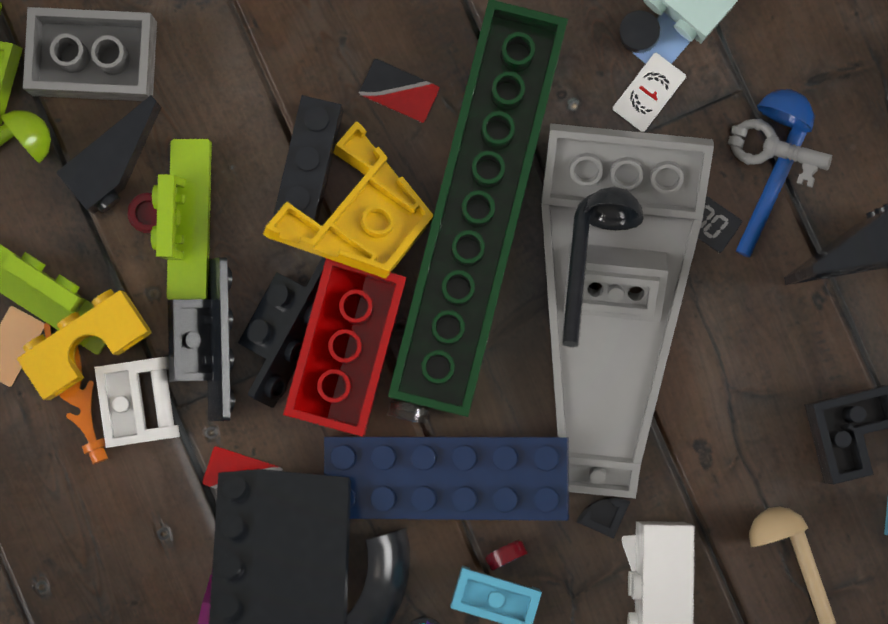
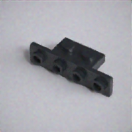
[168,257,235,421]
[238,257,326,408]

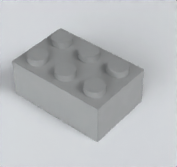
[23,7,157,101]

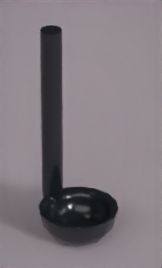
[562,187,643,347]

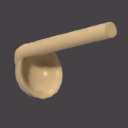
[749,506,836,624]

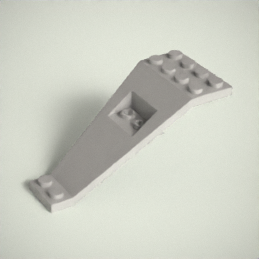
[541,123,714,499]

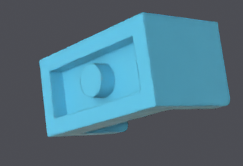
[450,565,542,624]

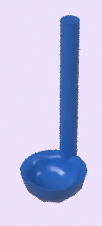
[736,89,815,258]

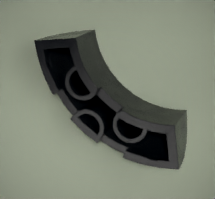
[347,527,410,624]

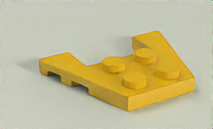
[263,121,434,279]

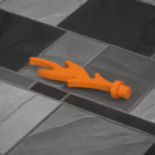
[44,323,108,465]

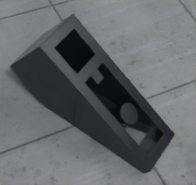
[56,95,162,214]

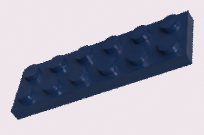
[324,437,569,521]

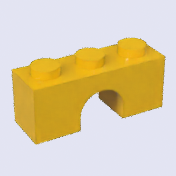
[16,289,152,400]

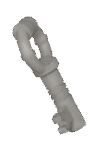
[727,119,832,188]

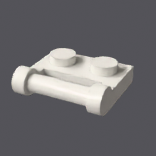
[94,357,180,448]

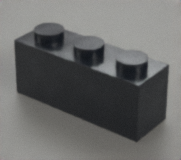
[274,95,344,223]

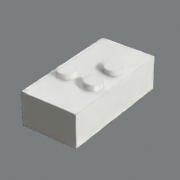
[627,521,694,624]

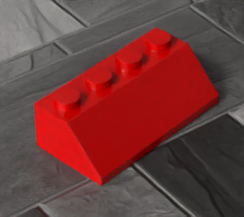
[283,258,407,437]

